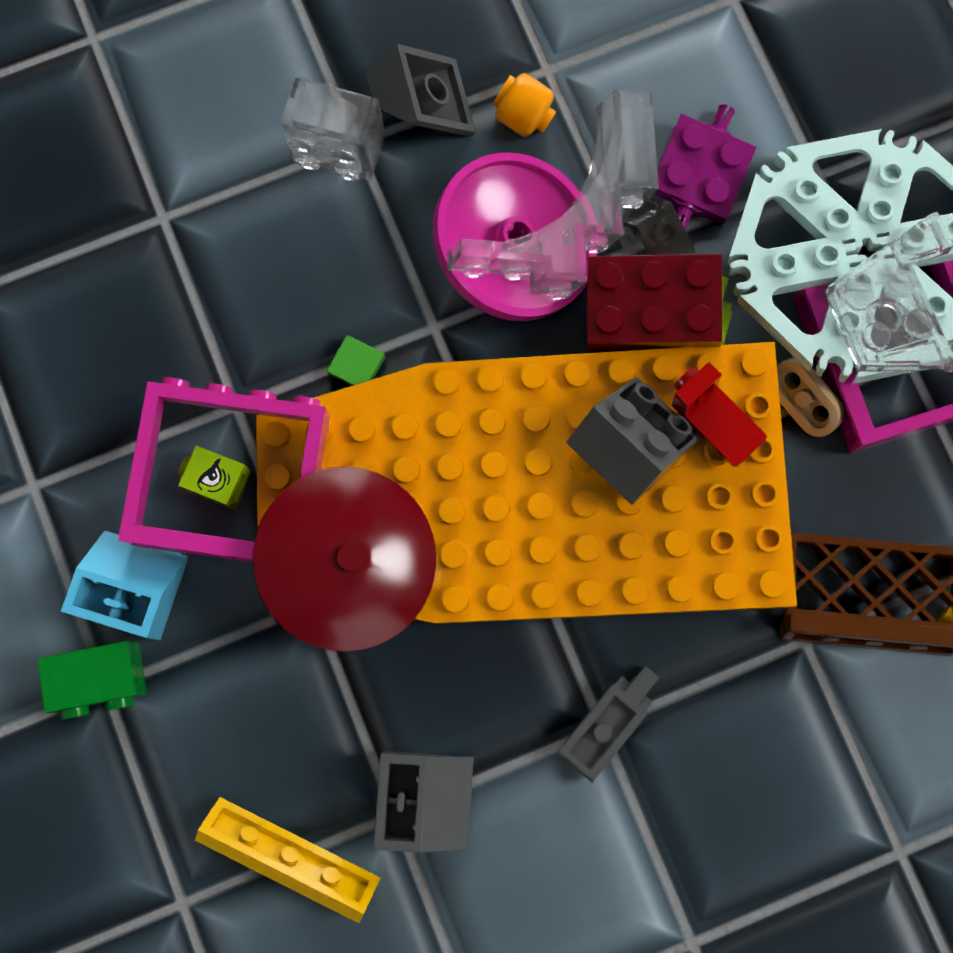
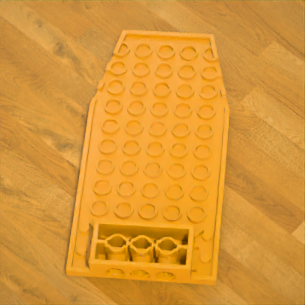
[256,342,797,624]

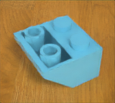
[61,531,189,640]

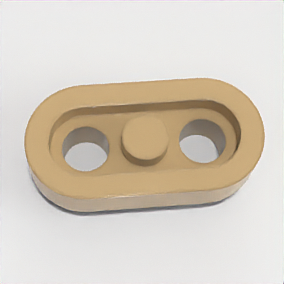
[777,358,844,437]

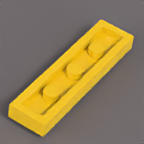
[195,797,381,923]

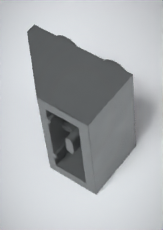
[566,377,701,505]
[374,751,474,853]

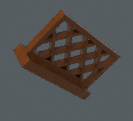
[780,532,953,656]

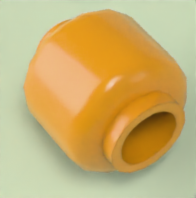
[492,73,556,137]

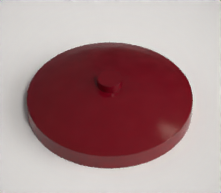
[252,467,436,651]

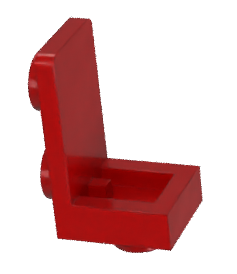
[671,362,767,467]

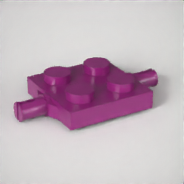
[647,104,757,236]

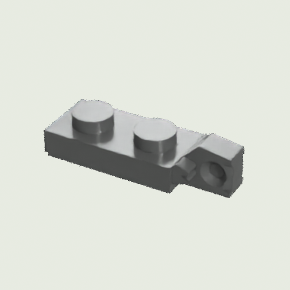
[556,665,660,783]

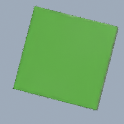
[327,335,385,386]

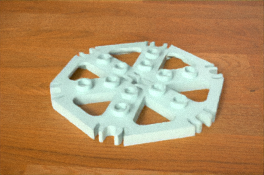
[727,129,953,384]

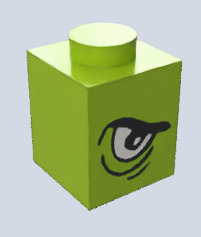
[178,445,252,511]

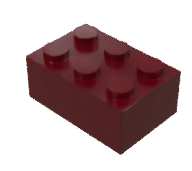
[587,254,722,353]

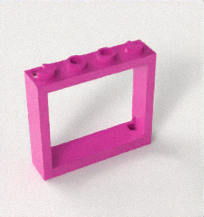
[792,260,953,454]
[118,377,330,563]

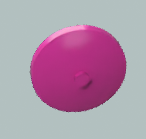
[432,152,598,321]

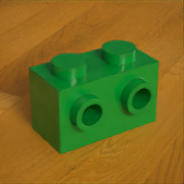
[37,641,147,720]

